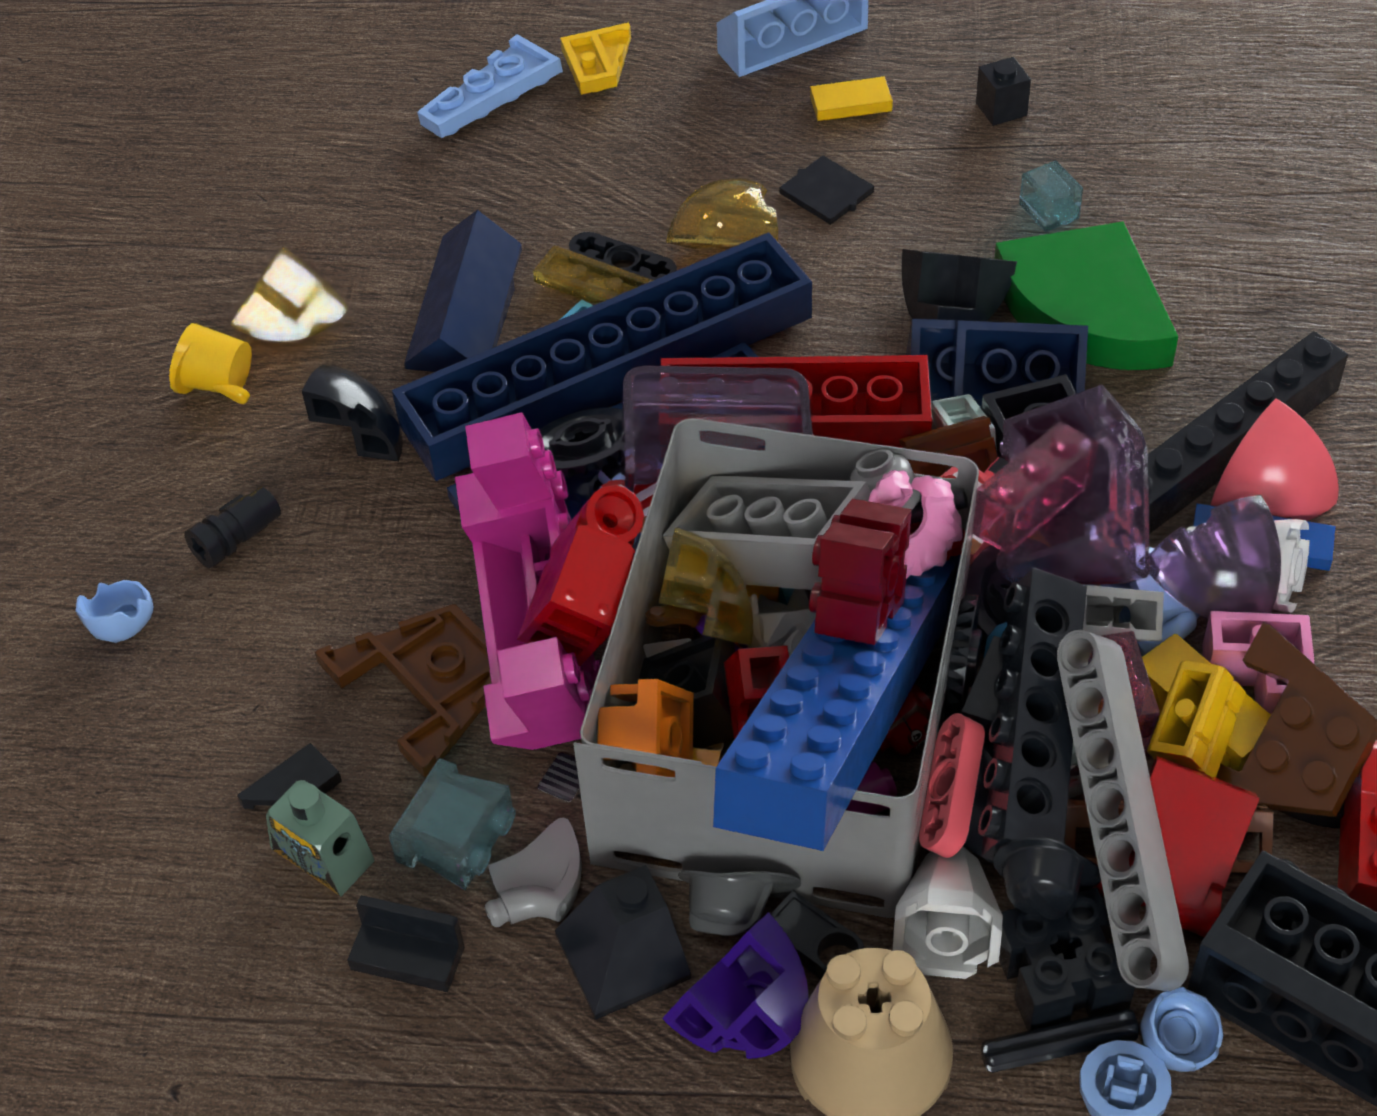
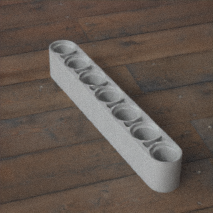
[1057,629,1189,991]

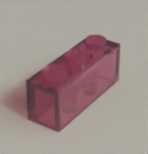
[973,422,1099,554]

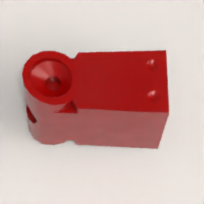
[517,485,644,666]
[1093,755,1260,938]

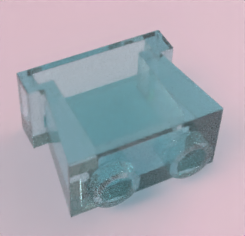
[389,758,515,891]

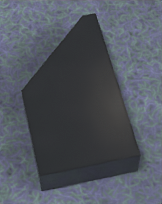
[237,743,342,809]

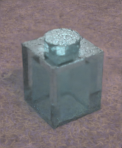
[1019,160,1083,232]

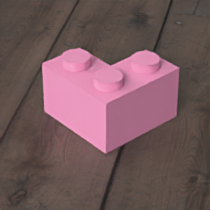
[1202,611,1315,714]

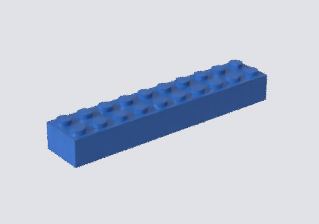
[713,555,961,851]

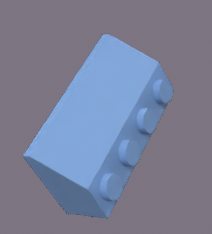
[717,0,868,77]

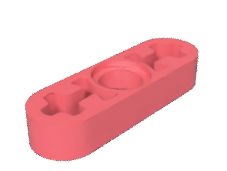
[919,713,985,858]

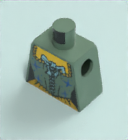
[266,780,375,897]

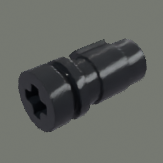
[184,487,281,568]

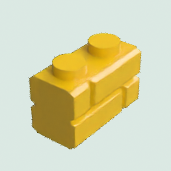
[1147,661,1246,778]

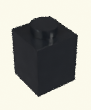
[976,57,1031,126]

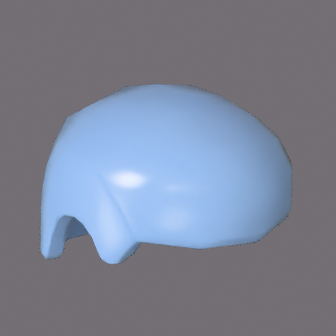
[75,580,154,643]
[1140,987,1223,1072]

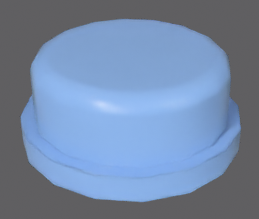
[1079,1040,1172,1116]

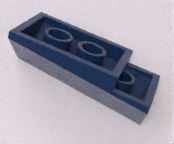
[404,210,522,372]
[906,319,1088,409]

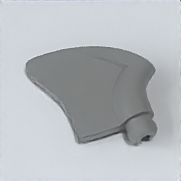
[484,817,582,927]

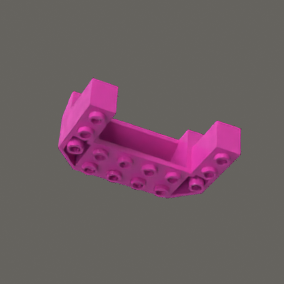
[455,412,601,750]

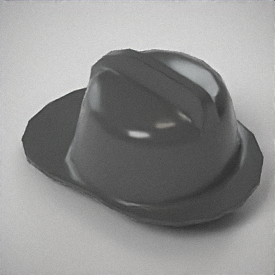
[678,871,801,936]

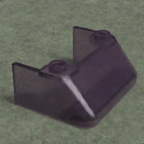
[621,366,813,493]

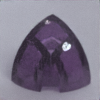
[1142,495,1281,619]

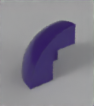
[662,912,808,1059]

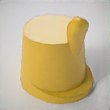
[169,323,252,404]

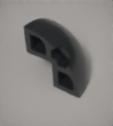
[901,249,1017,321]
[302,364,403,462]

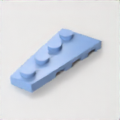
[417,34,563,138]

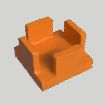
[597,679,694,777]

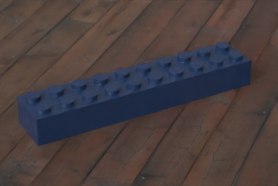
[392,232,812,481]

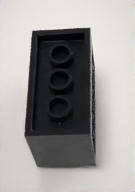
[1187,850,1377,1107]

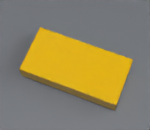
[810,76,893,121]

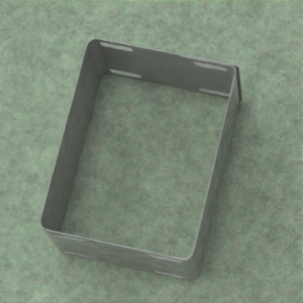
[573,418,979,918]

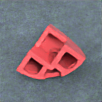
[1211,398,1339,521]

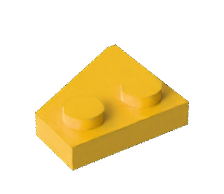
[560,22,631,95]

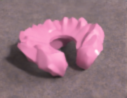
[868,470,963,579]

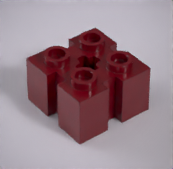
[809,498,912,645]

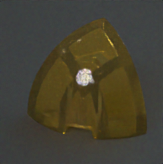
[666,178,778,250]
[230,246,348,342]
[659,527,753,645]

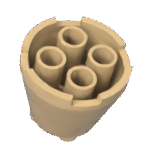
[790,948,953,1116]

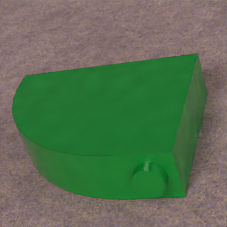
[994,221,1179,370]

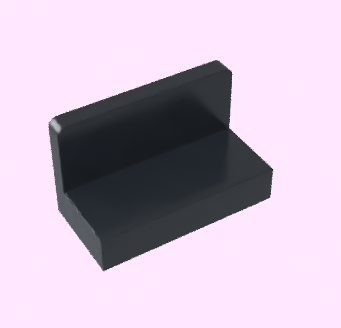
[347,895,465,992]

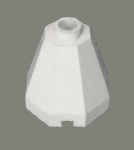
[893,847,1003,979]

